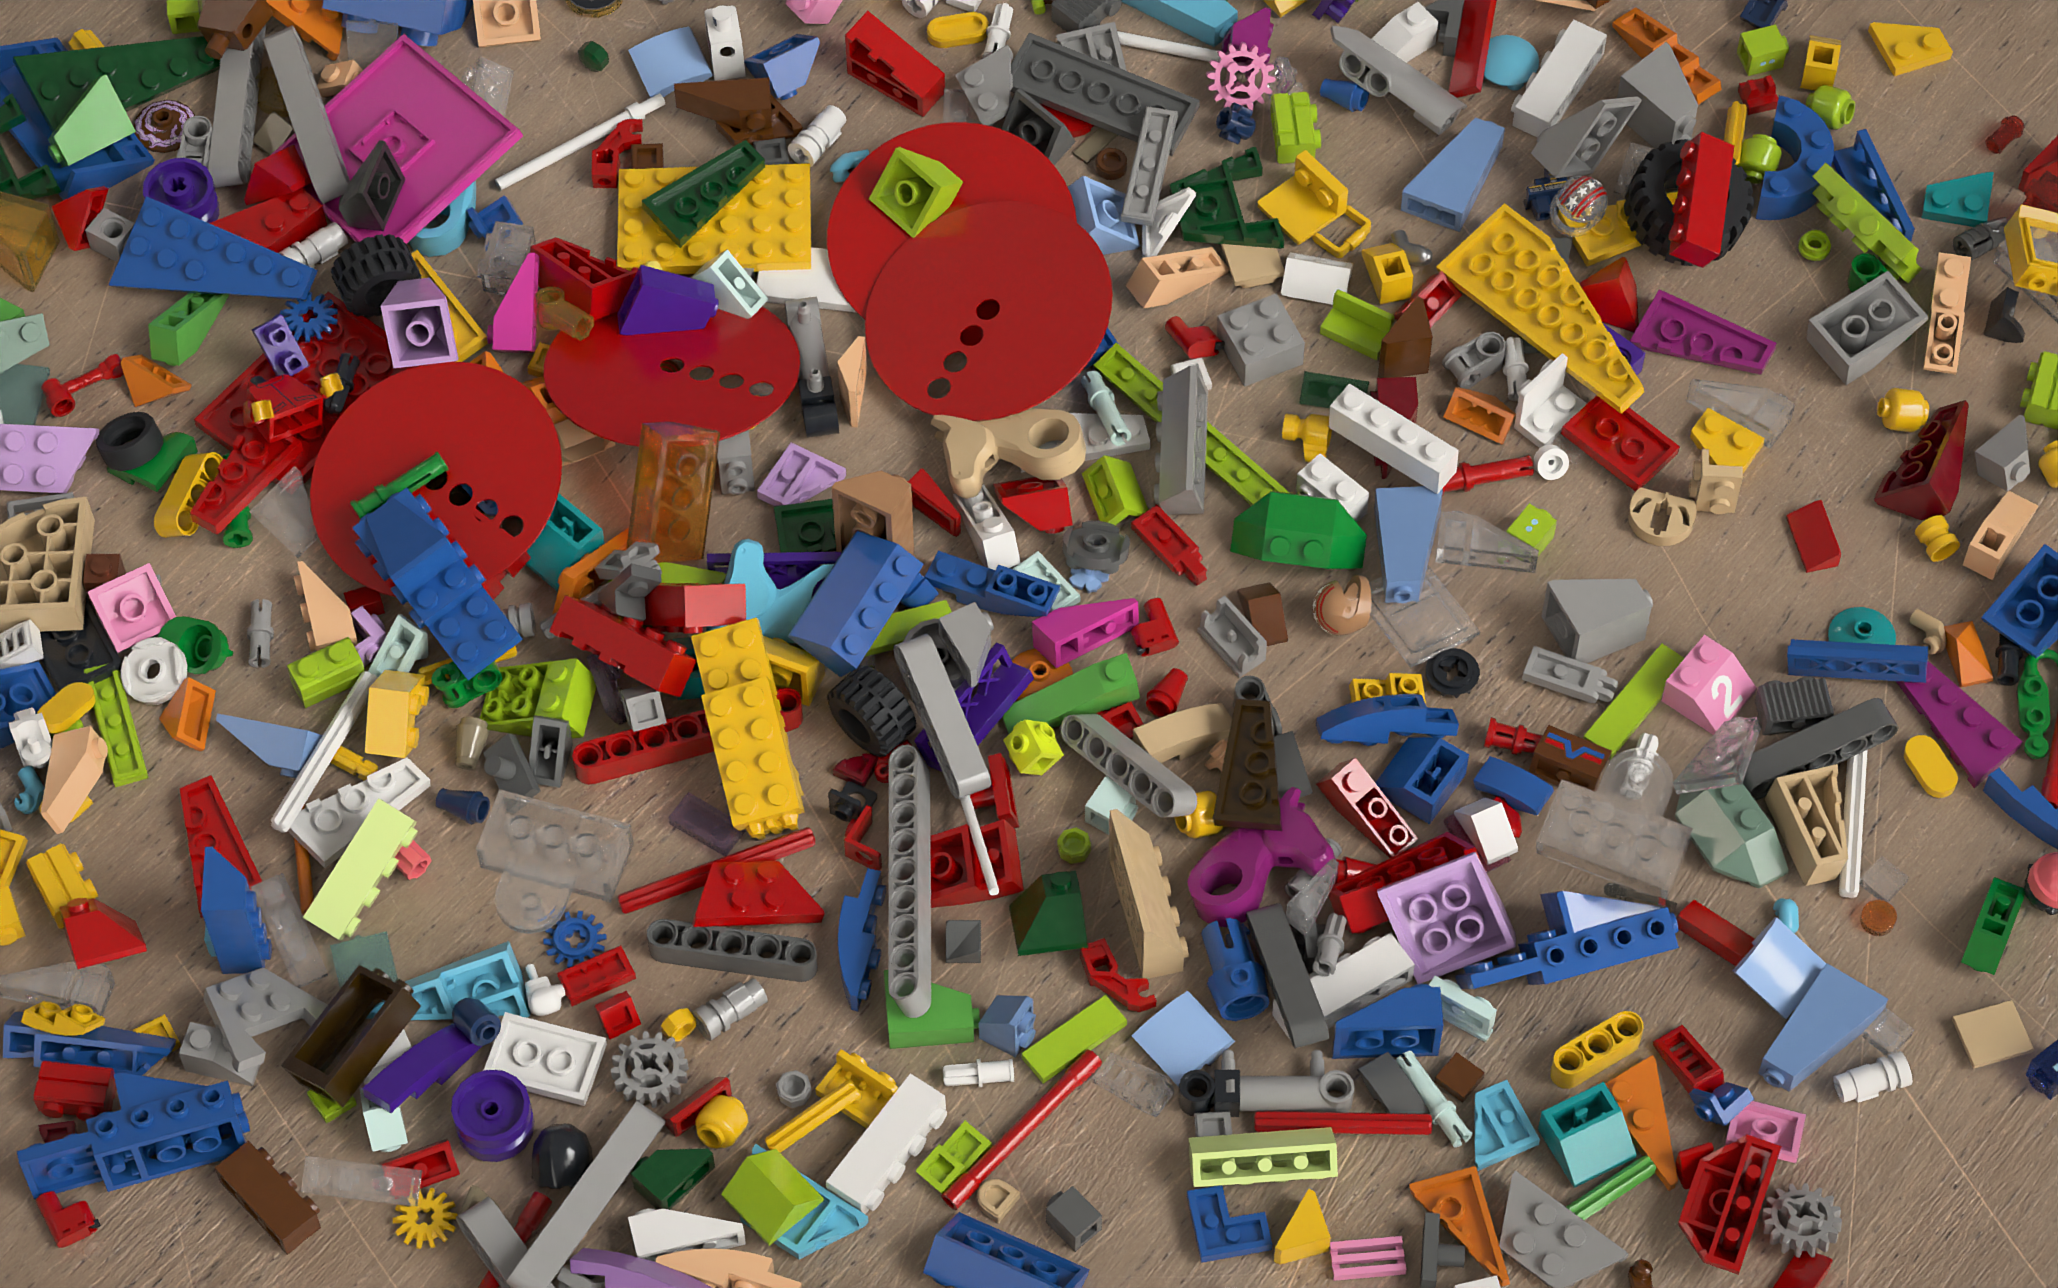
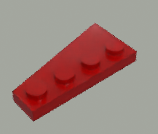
[179,775,265,918]

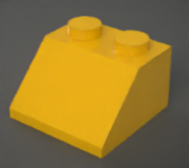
[763,636,825,706]

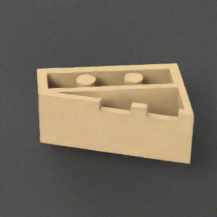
[1765,764,1848,886]

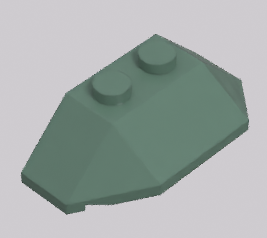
[1675,764,1789,888]

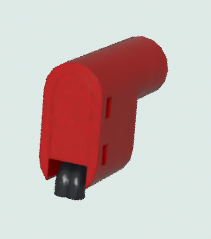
[1165,316,1225,359]
[1131,598,1179,657]
[36,1191,101,1248]

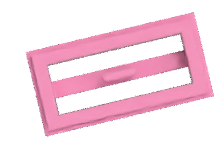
[1329,1236,1407,1281]

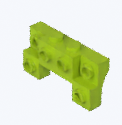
[1812,162,1922,284]

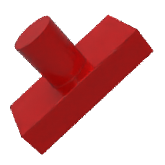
[970,753,1019,829]

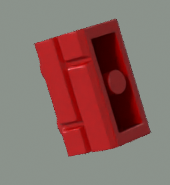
[33,1061,117,1122]

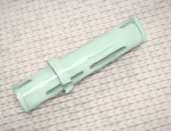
[1081,371,1131,446]
[1395,1051,1472,1147]

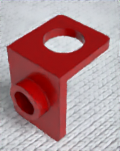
[844,805,882,871]

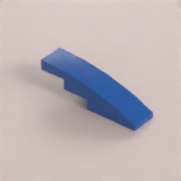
[1983,768,2058,850]

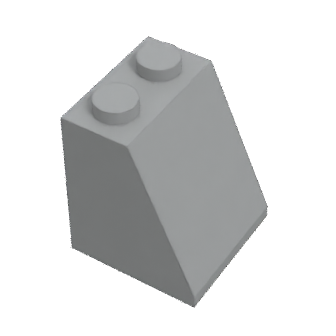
[1617,42,1698,149]
[1541,579,1653,663]

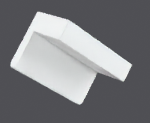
[1281,252,1353,305]

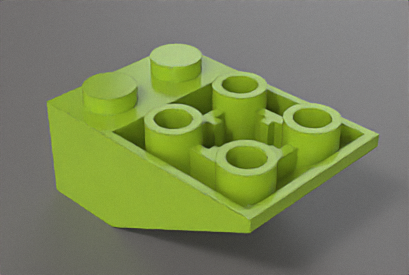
[480,658,598,739]

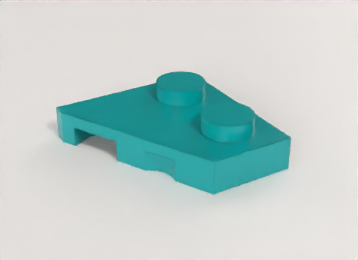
[1921,172,1994,227]

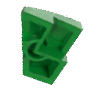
[107,432,198,492]

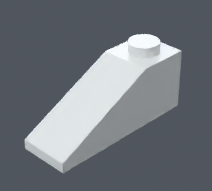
[1358,2,1438,63]
[628,1209,746,1262]

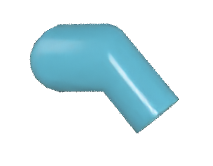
[830,149,869,183]
[14,766,45,814]
[1773,898,1799,934]

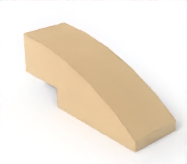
[1133,703,1232,763]

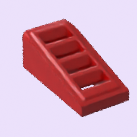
[907,468,961,537]
[1653,1025,1725,1094]

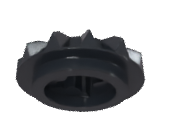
[1425,648,1480,699]

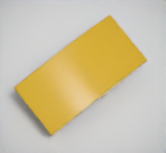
[1349,673,1426,704]
[21,1001,106,1036]

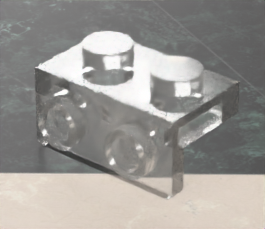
[461,56,514,117]

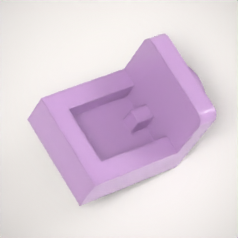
[351,606,386,667]

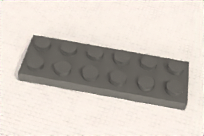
[1010,33,1200,156]

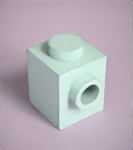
[1085,775,1138,835]

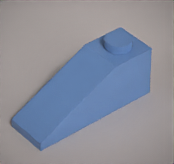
[216,714,323,779]

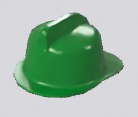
[158,616,233,674]

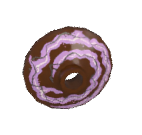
[133,100,195,153]

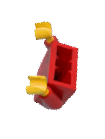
[243,373,344,444]

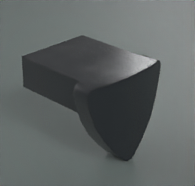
[1984,287,2025,343]

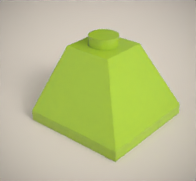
[869,147,963,238]

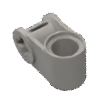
[177,115,213,169]
[1442,332,1505,389]

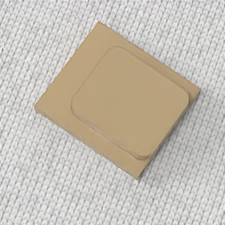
[1221,244,1285,288]
[1952,1000,2034,1069]

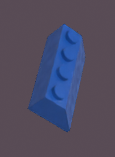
[788,531,924,677]
[201,847,272,974]
[923,1212,1090,1288]

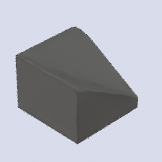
[946,920,981,963]

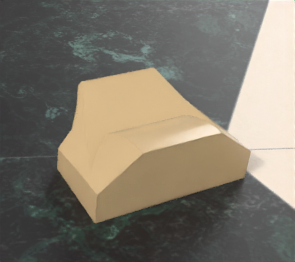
[554,419,615,467]

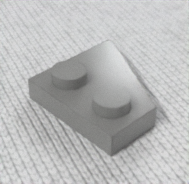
[1056,22,1127,71]
[955,44,1013,126]

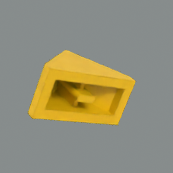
[1274,1188,1331,1265]

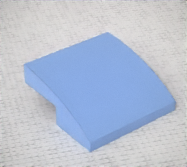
[628,26,713,97]
[1732,917,1826,1019]
[1131,991,1235,1087]

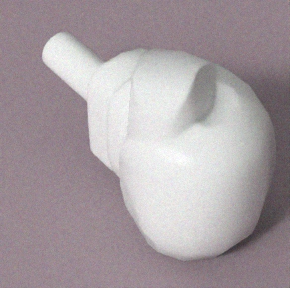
[525,964,566,1016]

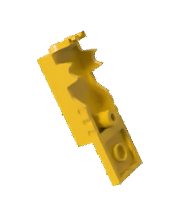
[691,618,805,840]

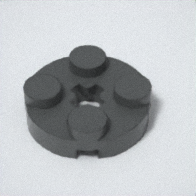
[1062,521,1130,574]

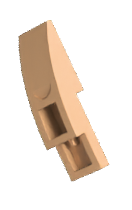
[1923,252,1971,375]
[655,1248,802,1288]

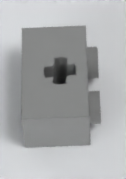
[716,430,755,495]

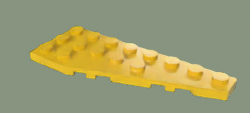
[1436,203,1644,414]

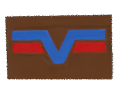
[1529,725,1612,800]

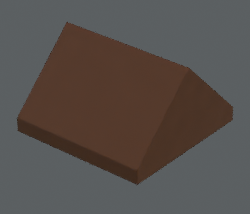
[1378,296,1433,378]

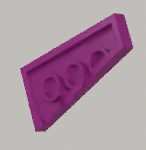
[1630,289,1777,375]
[1896,661,2022,789]

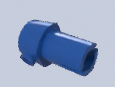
[1201,918,1270,1021]

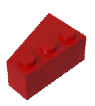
[845,10,945,117]

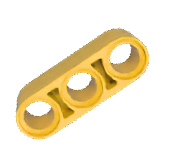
[154,452,223,538]
[1550,1011,1644,1089]

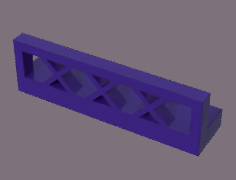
[707,552,841,598]
[914,642,1034,772]

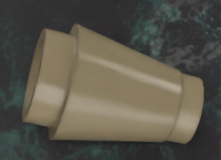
[455,717,490,770]

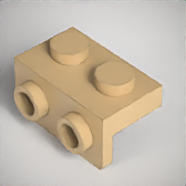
[1689,449,1743,514]

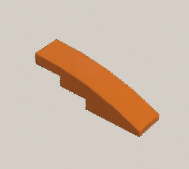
[1612,7,1722,105]

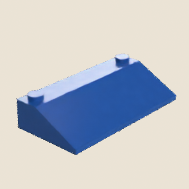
[0,38,155,200]

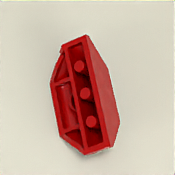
[1678,1134,1782,1275]

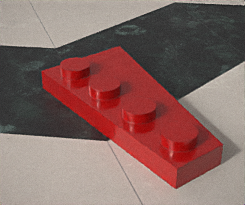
[190,427,303,535]

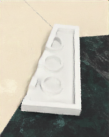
[288,758,430,868]

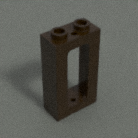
[281,965,421,1107]

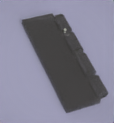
[1604,883,1677,910]

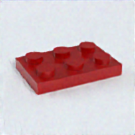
[1561,395,1680,492]

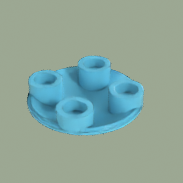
[1483,35,1539,90]

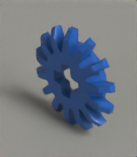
[280,292,338,343]
[543,911,607,968]

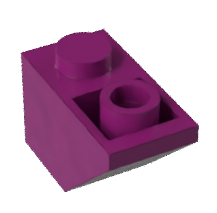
[1222,7,1274,76]

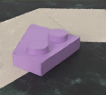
[757,443,846,506]

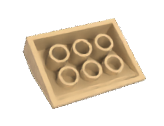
[1108,809,1189,979]

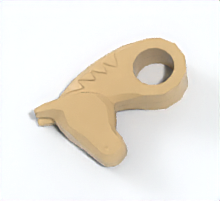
[931,407,1086,499]

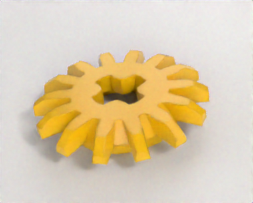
[393,1188,458,1249]

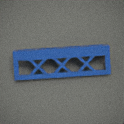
[1832,129,1915,259]
[1787,639,1928,683]

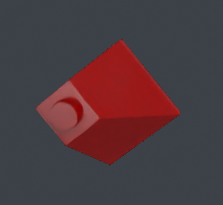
[993,477,1073,534]
[59,898,147,969]

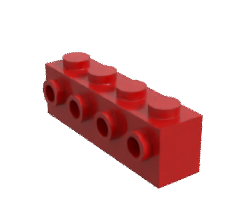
[1669,131,1735,268]

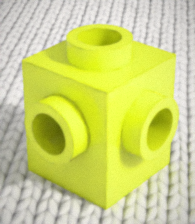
[1003,720,1064,776]

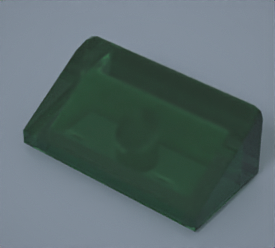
[1299,371,1370,408]

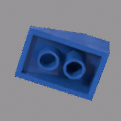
[1981,544,2058,658]
[0,661,56,749]
[1332,984,1443,1059]

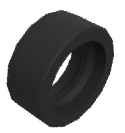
[96,411,163,471]

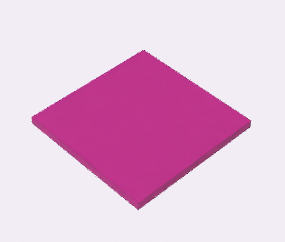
[271,34,523,244]

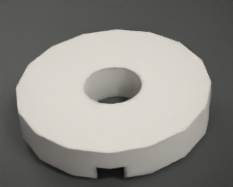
[120,637,188,705]

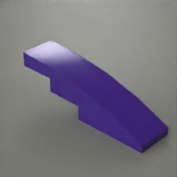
[363,1023,482,1113]

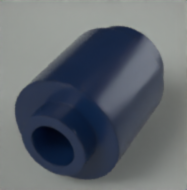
[452,998,501,1046]

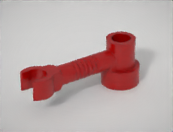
[41,354,124,417]

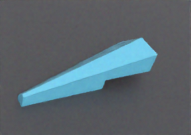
[366,941,531,1020]

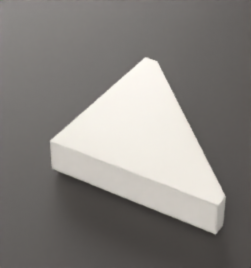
[1142,187,1196,258]

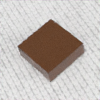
[631,143,664,169]
[1434,1052,1485,1103]

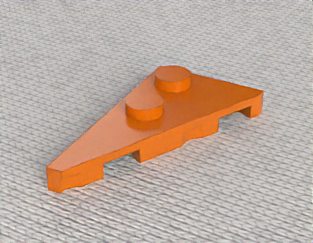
[266,0,343,61]
[552,526,641,615]
[1605,1055,1678,1191]
[1409,1166,1510,1287]

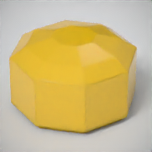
[661,1008,697,1042]

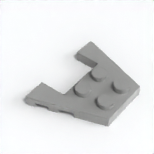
[203,968,327,1073]

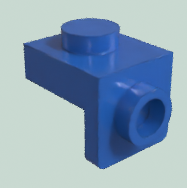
[467,195,524,245]

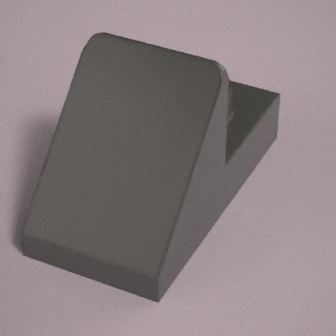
[1425,0,1464,57]
[598,563,661,621]

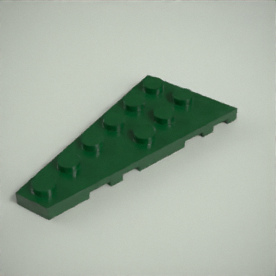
[13,36,221,133]

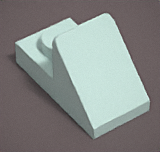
[368,614,429,677]

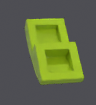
[916,1120,993,1194]

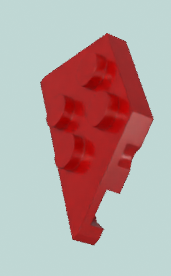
[692,861,825,927]

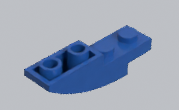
[924,551,1060,617]
[1316,694,1459,746]
[838,868,886,1012]

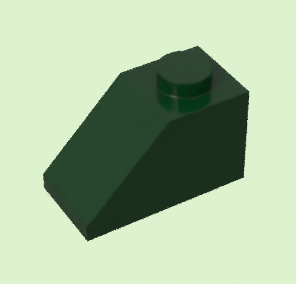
[631,1148,715,1210]

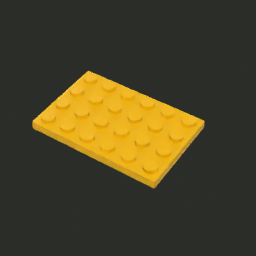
[617,163,811,274]

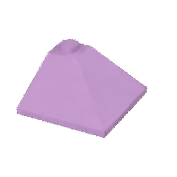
[1377,852,1516,984]

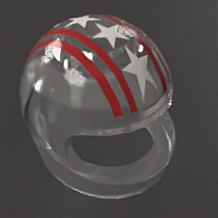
[1550,175,1608,237]

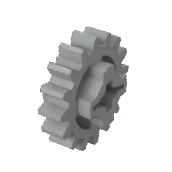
[611,1031,689,1108]
[1762,1183,1842,1258]

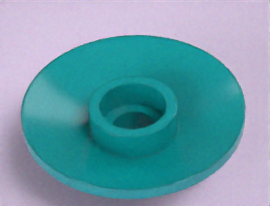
[1828,607,1896,645]

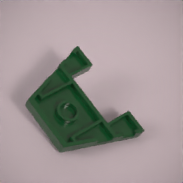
[0,93,62,206]
[1169,147,1284,249]

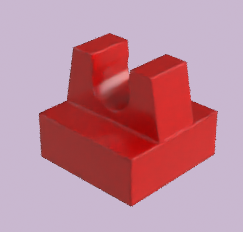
[1738,75,1778,115]
[595,991,641,1040]

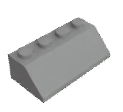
[1154,365,1208,515]

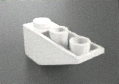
[953,485,1021,570]

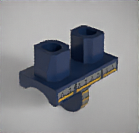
[1523,168,1585,221]

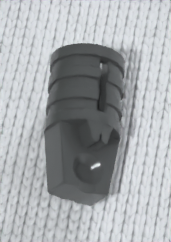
[1953,217,2008,261]

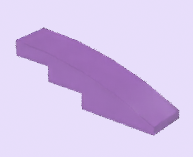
[570,1248,712,1288]

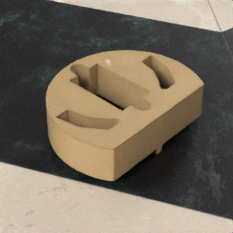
[1628,487,1697,546]

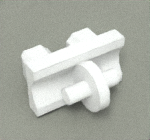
[9,708,52,769]

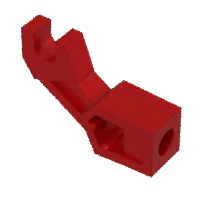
[592,119,643,188]
[1080,938,1157,1012]

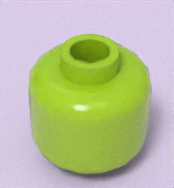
[1805,85,1855,130]
[1736,134,1782,184]

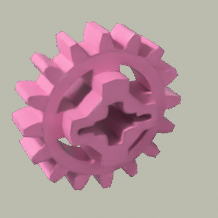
[1206,42,1276,110]

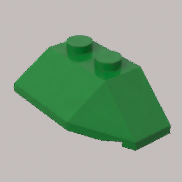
[1230,491,1367,569]

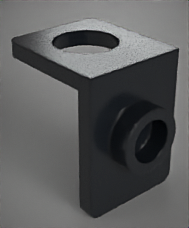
[828,781,877,822]

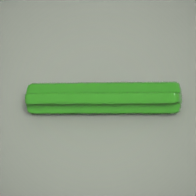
[1566,1156,1656,1220]

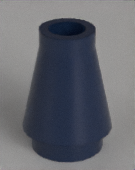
[436,788,490,825]

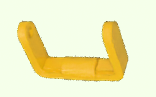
[1312,205,1371,258]

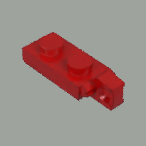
[1131,504,1207,586]

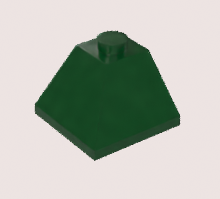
[1009,870,1088,956]

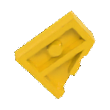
[1868,22,1953,76]
[1690,408,1765,473]

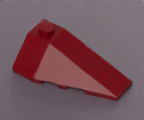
[1874,400,1969,521]

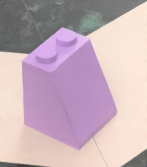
[380,278,459,368]

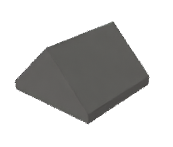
[1002,89,1076,165]

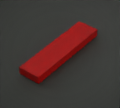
[1449,0,1497,98]

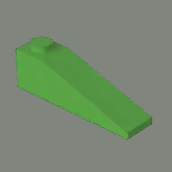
[1002,653,1140,734]

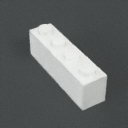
[1511,19,1607,138]
[1329,384,1459,494]
[1272,933,1415,1041]
[826,1073,947,1215]

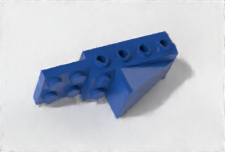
[352,487,523,680]
[1455,891,1679,989]
[17,1072,250,1200]

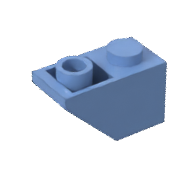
[979,995,1036,1058]

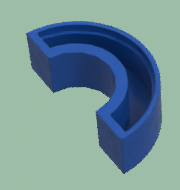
[1756,95,1834,220]

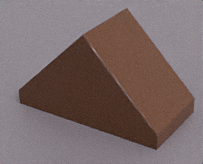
[1237,582,1288,646]

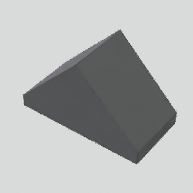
[529,715,573,788]

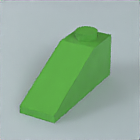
[148,292,229,366]

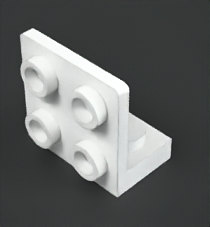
[1514,353,1587,448]

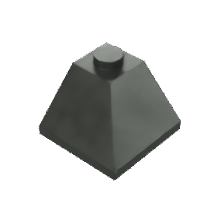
[338,140,405,231]

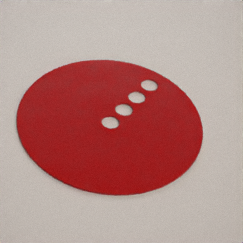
[827,122,1077,346]
[865,201,1113,421]
[544,306,800,449]
[310,361,562,597]

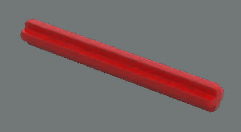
[1254,1111,1432,1135]

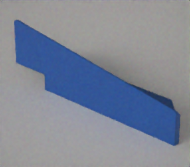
[3,1011,176,1076]

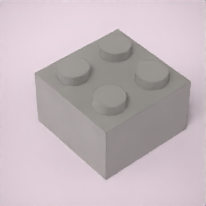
[1217,293,1305,387]

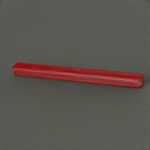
[618,827,815,914]

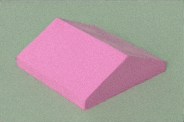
[87,563,176,653]
[1725,1101,1806,1163]

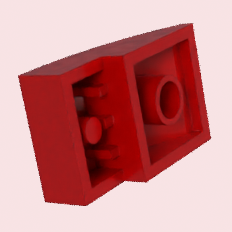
[930,819,1024,908]

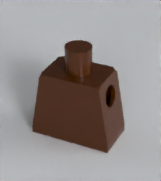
[198,0,274,60]

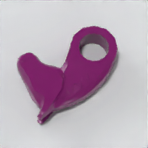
[1187,787,1336,927]

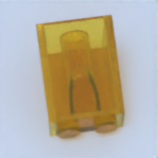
[0,191,60,292]

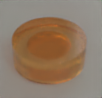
[1860,900,1897,936]

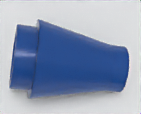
[1320,78,1369,112]

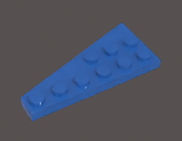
[109,196,318,300]

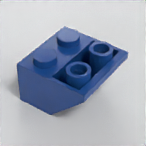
[1375,737,1469,824]

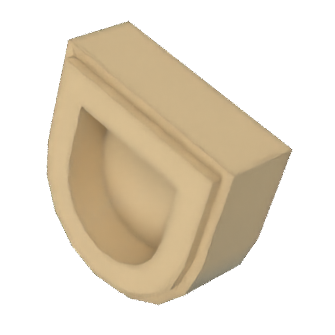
[977,1179,1020,1224]

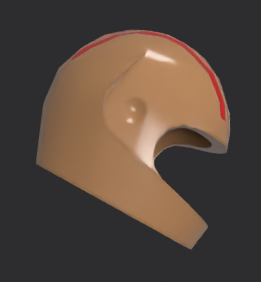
[1312,575,1371,636]

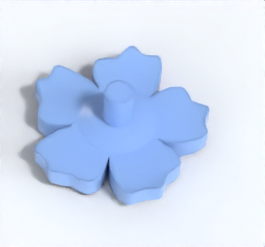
[1069,568,1110,593]

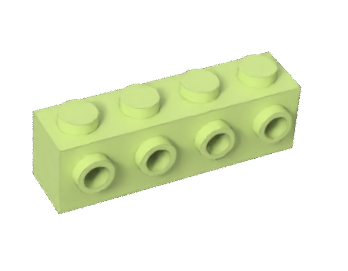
[303,798,418,940]
[1188,1127,1338,1187]

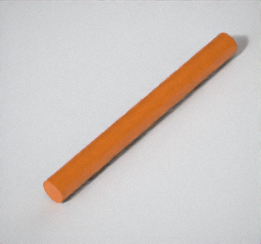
[294,804,314,915]

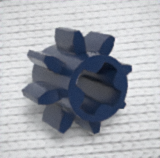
[1216,102,1256,145]

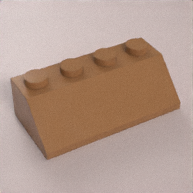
[831,470,914,556]

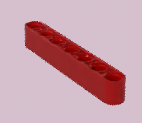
[572,688,803,785]

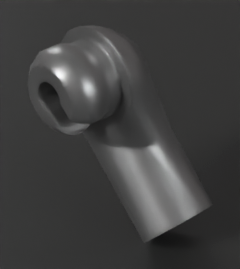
[1390,230,1433,266]

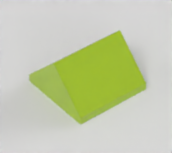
[721,1149,824,1246]

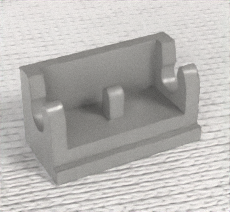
[1197,596,1267,678]

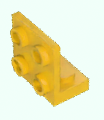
[1257,150,1348,245]

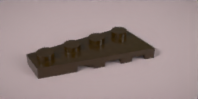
[1213,699,1282,831]

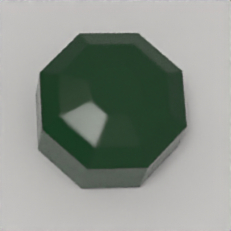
[578,41,609,72]

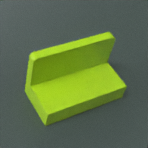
[1320,289,1394,361]
[1081,455,1149,526]

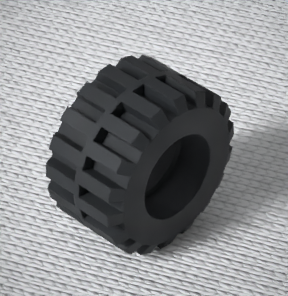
[331,234,422,317]
[827,665,917,757]

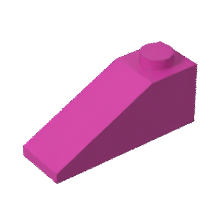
[487,253,539,354]
[1032,598,1139,668]

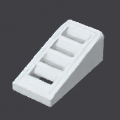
[0,620,44,669]

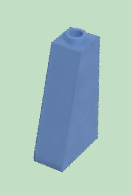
[1401,117,1505,232]
[1374,486,1443,603]
[1758,963,1888,1091]

